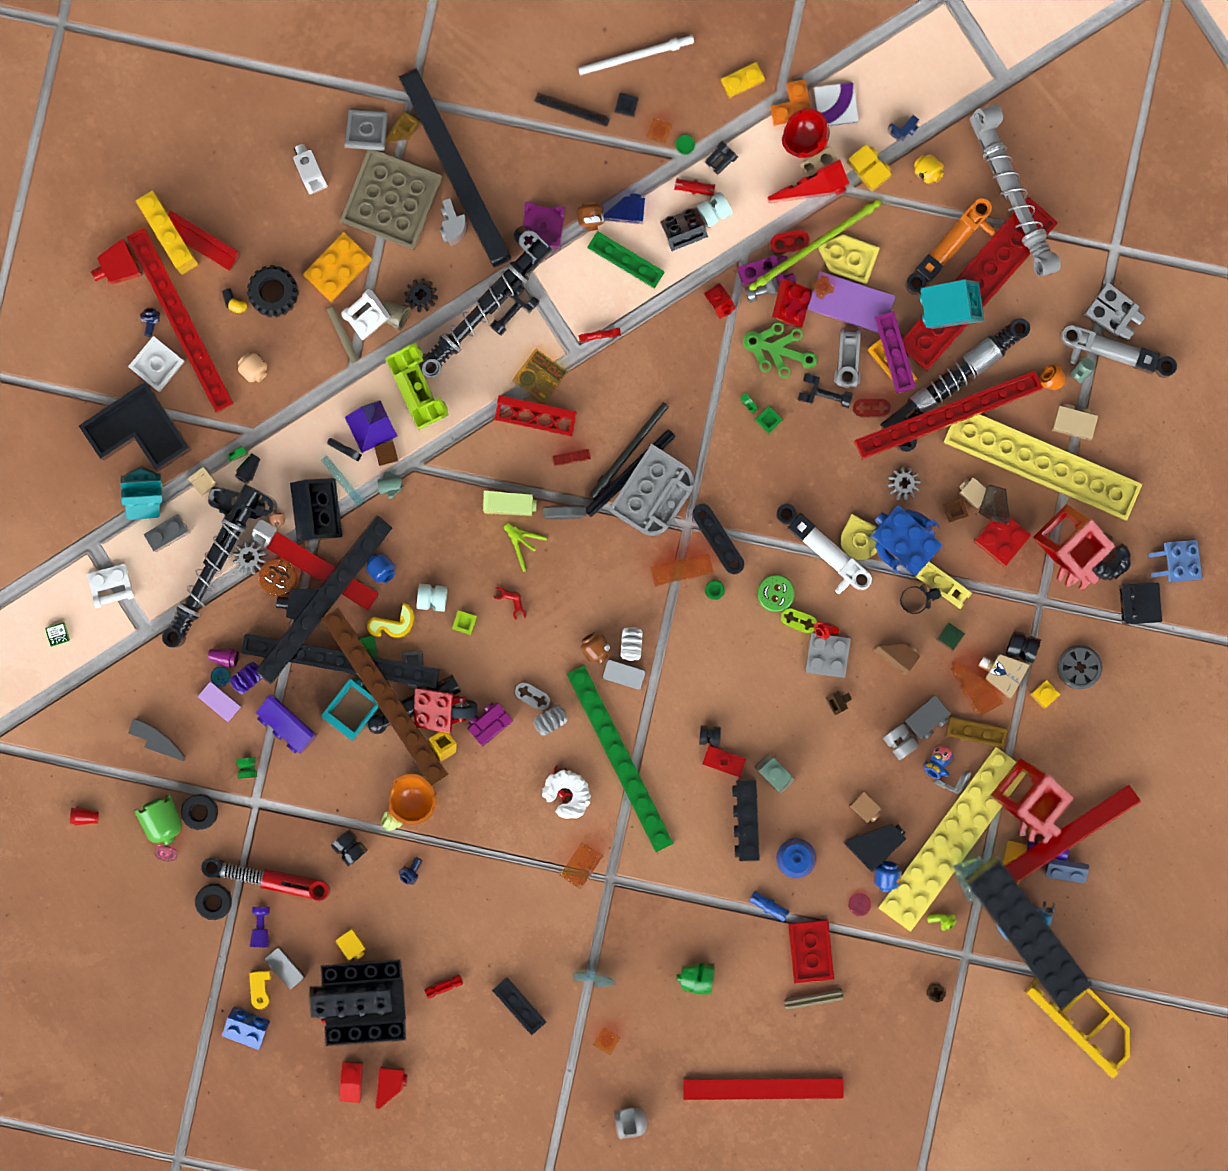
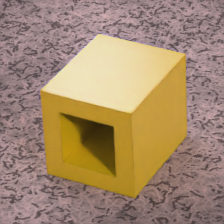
[1030,680,1060,709]
[429,732,457,762]
[335,929,366,961]

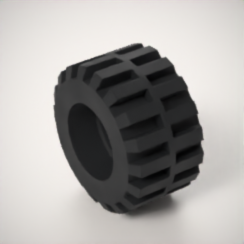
[247,265,299,317]

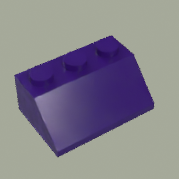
[256,695,318,753]

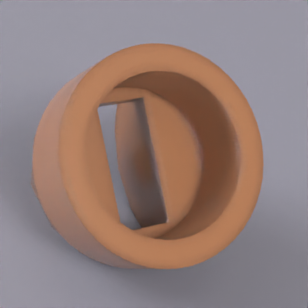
[269,513,285,527]

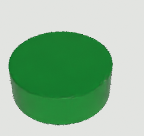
[705,580,725,600]

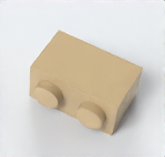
[1052,404,1098,441]

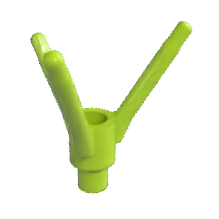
[504,523,547,572]

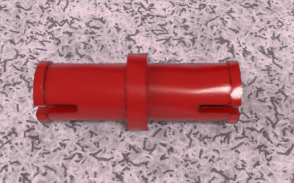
[674,178,715,197]

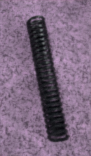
[534,92,611,127]

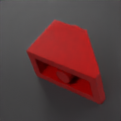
[340,1061,364,1103]
[375,1067,408,1109]

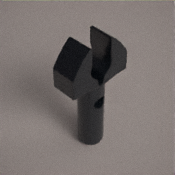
[327,438,362,462]

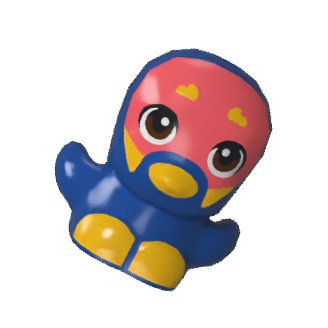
[923,745,953,779]

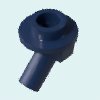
[140,308,160,337]
[399,857,423,885]

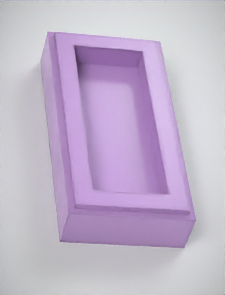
[198,682,241,722]

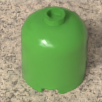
[134,794,182,845]

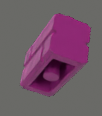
[467,702,513,747]

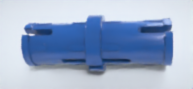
[749,891,789,922]

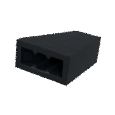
[843,824,906,872]

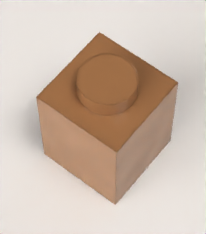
[850,792,882,823]

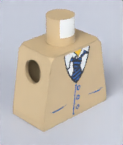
[978,654,1030,699]

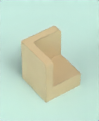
[188,467,218,496]

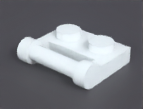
[341,289,391,340]
[86,564,134,609]

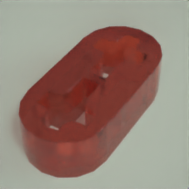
[852,399,891,418]
[552,449,591,466]

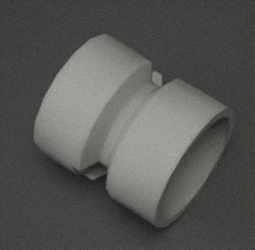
[883,723,920,760]

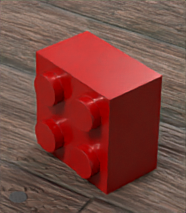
[973,510,1031,567]

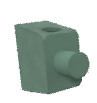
[754,754,795,795]

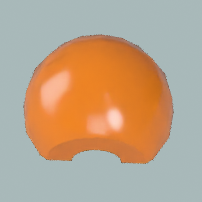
[388,774,437,825]

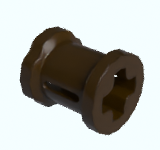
[926,984,946,1003]

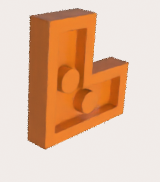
[770,79,811,126]

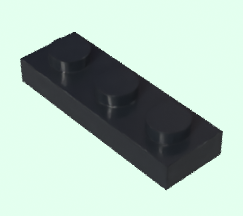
[492,977,547,1036]

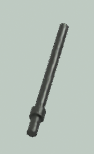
[589,402,669,499]

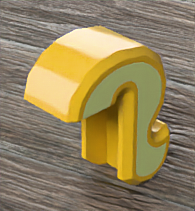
[367,602,415,638]

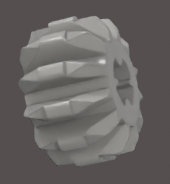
[887,467,921,501]
[233,541,267,574]
[533,705,568,735]

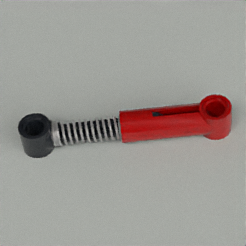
[201,857,330,901]

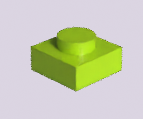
[452,610,477,635]

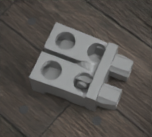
[1083,283,1146,340]

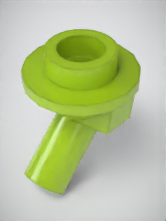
[927,913,956,931]

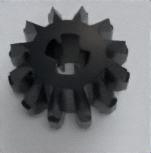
[404,278,438,313]

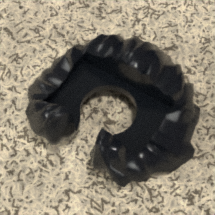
[1092,532,1131,580]

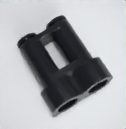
[704,141,739,175]

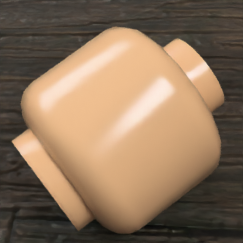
[238,353,267,382]

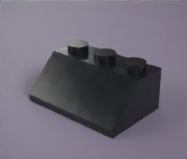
[290,478,342,542]

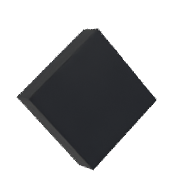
[614,93,639,118]

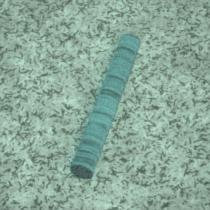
[321,456,364,507]

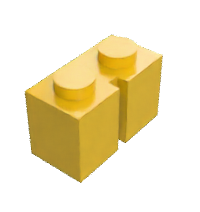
[847,144,892,192]

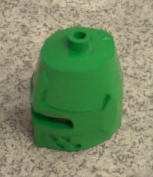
[677,962,715,995]

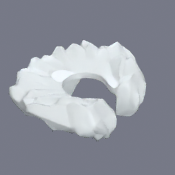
[542,770,591,819]

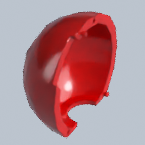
[781,109,830,158]

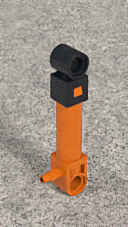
[905,198,995,295]

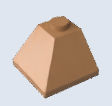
[873,644,920,675]

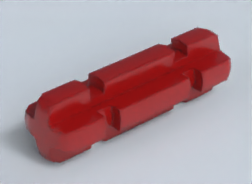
[425,975,463,998]

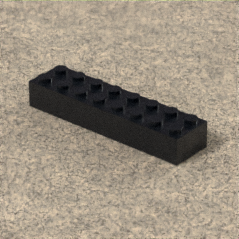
[963,855,1093,1009]

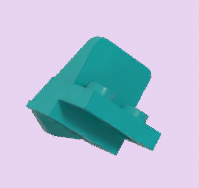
[121,467,162,520]

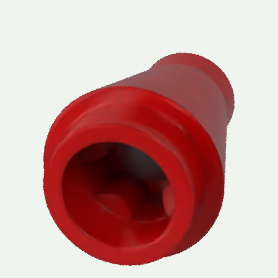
[70,806,99,826]

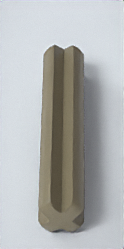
[784,989,844,1010]

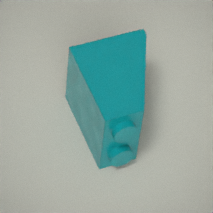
[920,280,984,329]

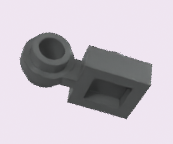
[402,651,424,690]

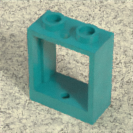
[321,678,380,741]

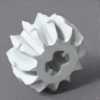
[621,627,643,661]

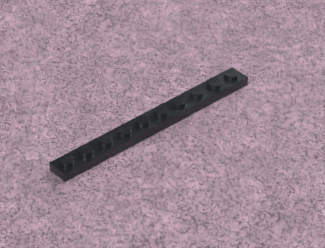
[254,515,393,684]
[241,634,440,689]

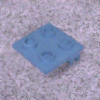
[1148,540,1202,583]

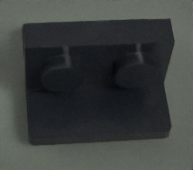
[660,208,708,251]

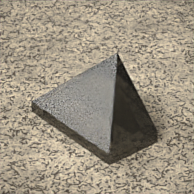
[978,485,1010,525]

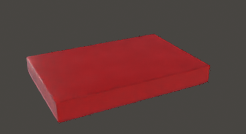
[788,919,834,983]

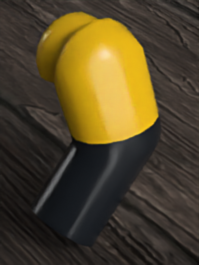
[222,288,247,313]

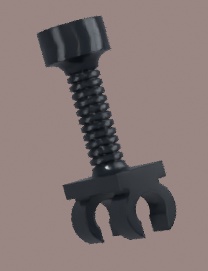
[490,285,539,336]
[797,373,853,409]

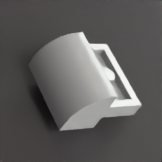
[440,198,467,246]

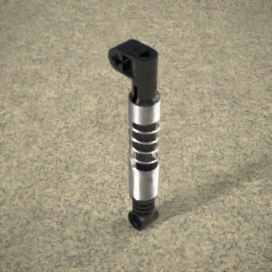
[880,318,1030,452]

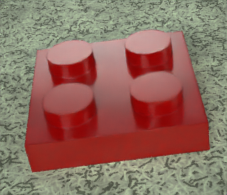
[772,279,812,328]

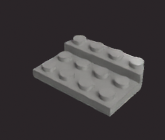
[608,444,694,536]

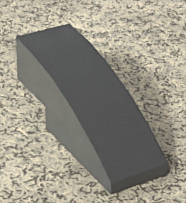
[128,718,186,761]

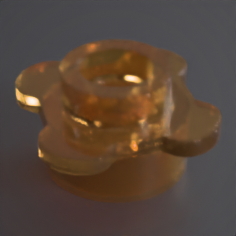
[811,276,834,299]

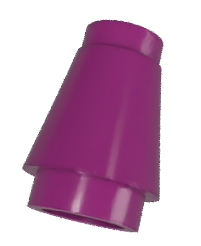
[208,648,239,668]

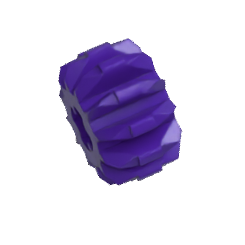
[230,662,262,694]

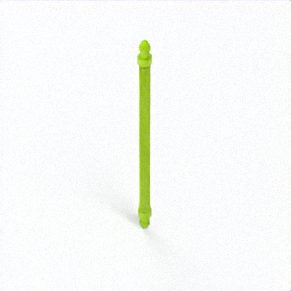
[749,200,881,291]

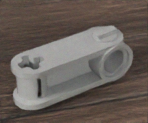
[834,329,861,389]

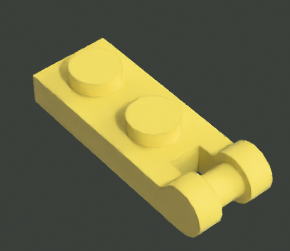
[915,562,972,609]

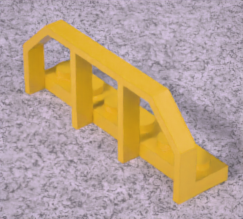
[1024,978,1130,1078]

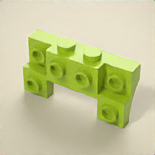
[385,343,449,430]

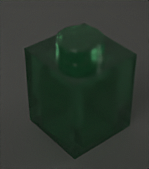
[935,622,965,651]

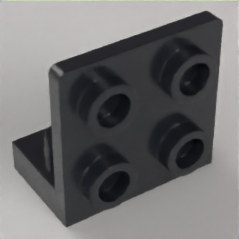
[1119,583,1162,625]

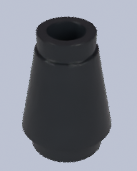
[235,453,261,484]

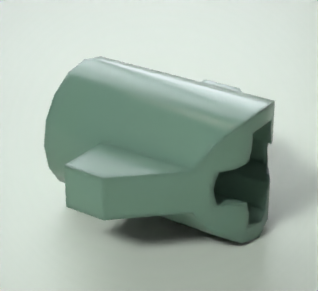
[1069,357,1095,384]
[377,472,403,499]

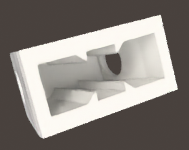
[293,144,328,195]

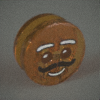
[259,559,297,596]

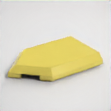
[818,234,880,285]

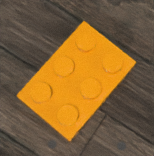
[303,232,373,303]

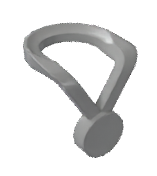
[934,771,971,794]

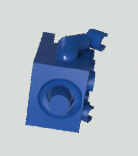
[869,505,943,575]

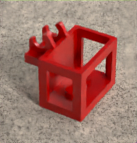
[1033,504,1115,590]
[991,758,1073,843]

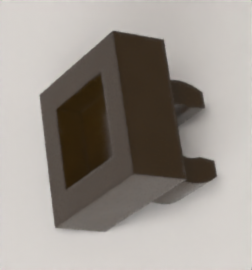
[826,691,852,715]

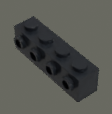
[732,780,760,861]
[309,981,392,1018]

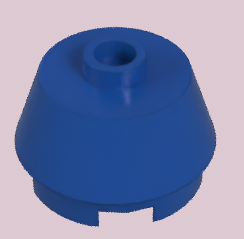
[776,838,816,878]

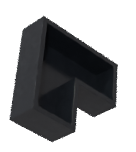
[79,382,191,472]

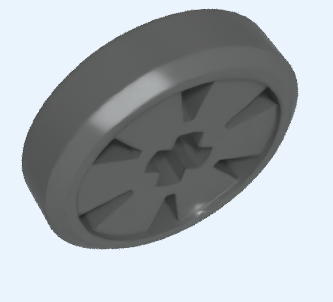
[542,505,586,519]
[1057,645,1102,689]

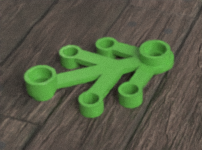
[743,322,817,379]

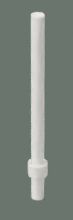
[578,35,694,75]

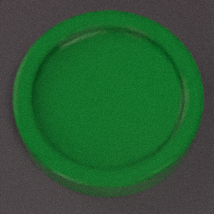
[675,135,695,155]

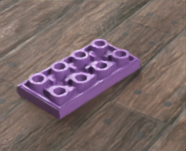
[807,272,895,333]

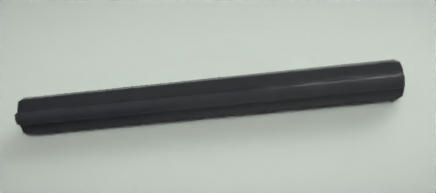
[586,430,675,517]

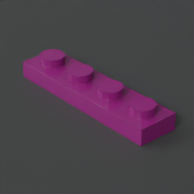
[874,311,916,394]

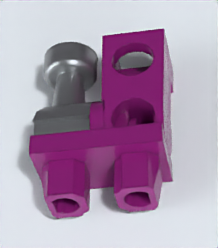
[737,255,796,303]

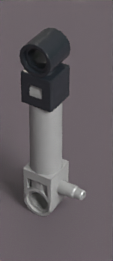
[1060,325,1177,378]

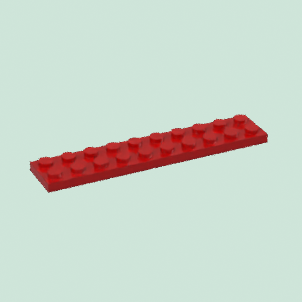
[902,197,1058,371]

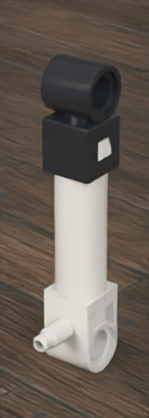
[776,504,872,594]

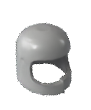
[614,1107,648,1139]

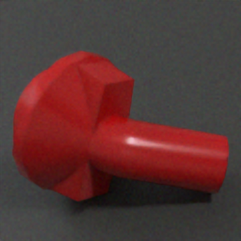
[814,621,839,639]

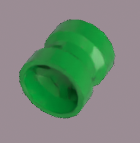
[236,757,258,779]

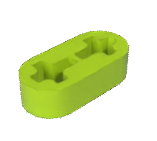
[781,608,817,633]

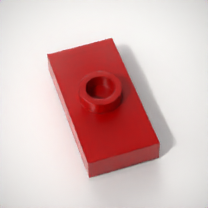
[702,746,746,778]

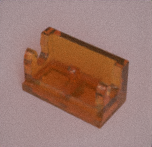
[560,842,603,889]

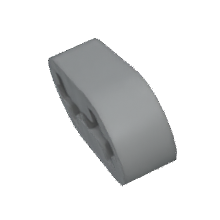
[515,683,550,710]

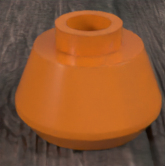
[1040,364,1066,390]

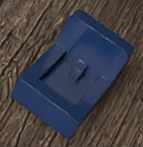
[888,115,919,141]

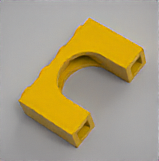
[135,190,199,275]

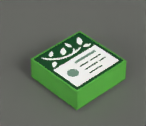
[45,622,70,647]

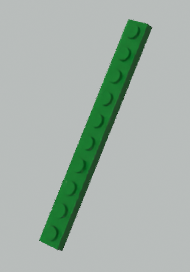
[567,666,674,852]

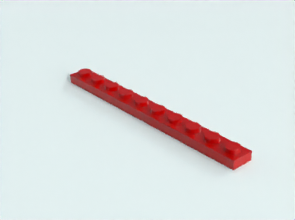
[127,228,234,413]
[854,371,1043,460]

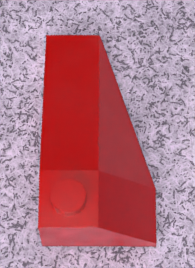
[767,159,849,204]

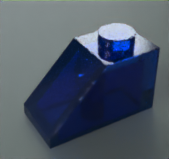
[603,194,645,224]

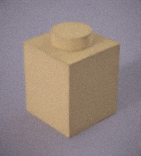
[959,478,991,509]

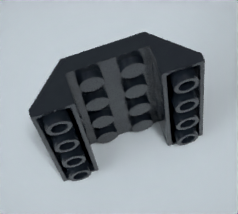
[321,960,406,1046]

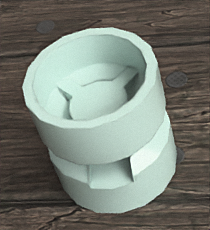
[696,192,733,228]
[417,584,447,612]

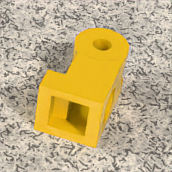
[249,970,272,1009]

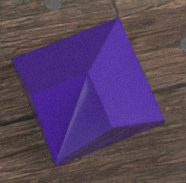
[345,400,397,453]

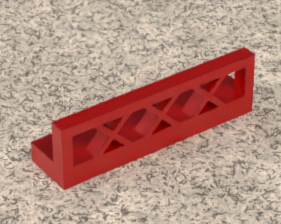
[168,210,240,272]
[494,395,577,437]

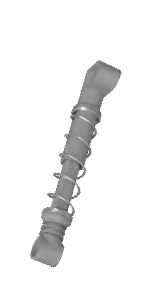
[969,104,1061,277]

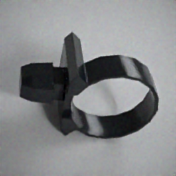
[900,584,942,614]

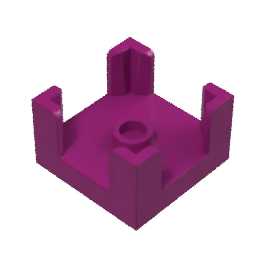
[523,202,565,250]

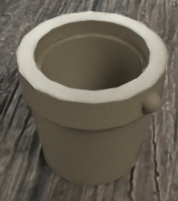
[383,301,410,331]

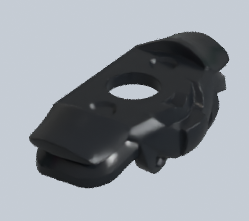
[208,487,266,519]

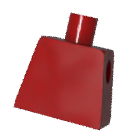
[91,239,142,285]

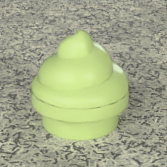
[381,811,402,831]

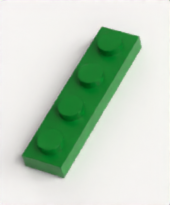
[587,231,665,290]

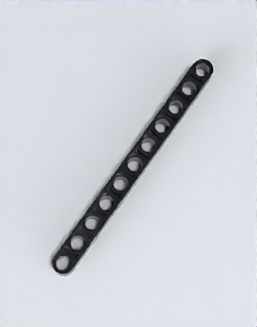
[398,68,512,268]

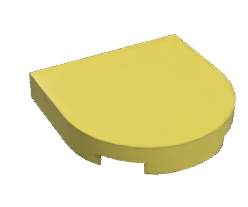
[840,514,877,561]

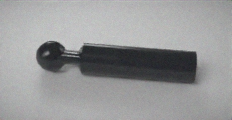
[367,674,461,735]

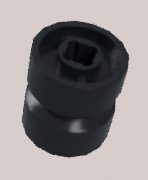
[1006,630,1041,663]
[330,829,368,867]

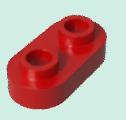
[770,230,810,254]

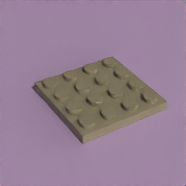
[340,149,443,250]

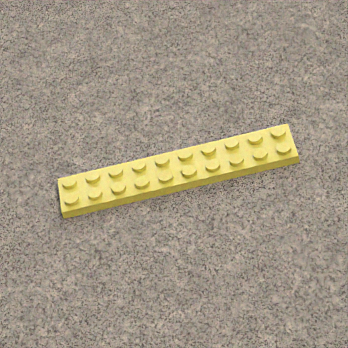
[943,414,1143,521]
[878,747,1026,932]

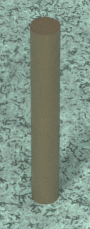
[327,307,359,364]

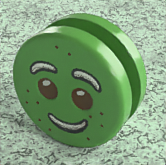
[757,575,795,612]

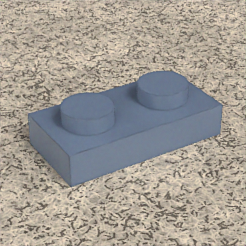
[1045,859,1089,884]

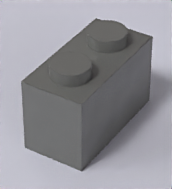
[144,514,191,553]
[903,696,950,740]

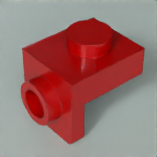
[703,283,736,319]

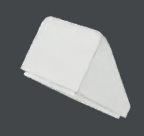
[250,519,277,549]

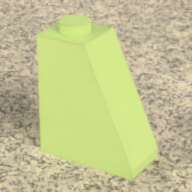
[483,491,537,516]

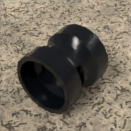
[699,725,721,746]

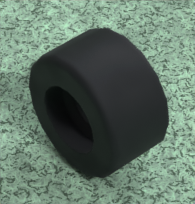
[181,794,218,830]
[195,884,232,920]

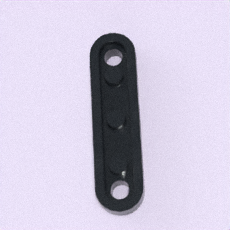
[692,504,744,575]

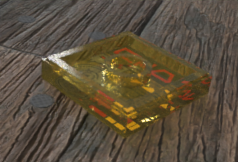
[512,348,568,404]

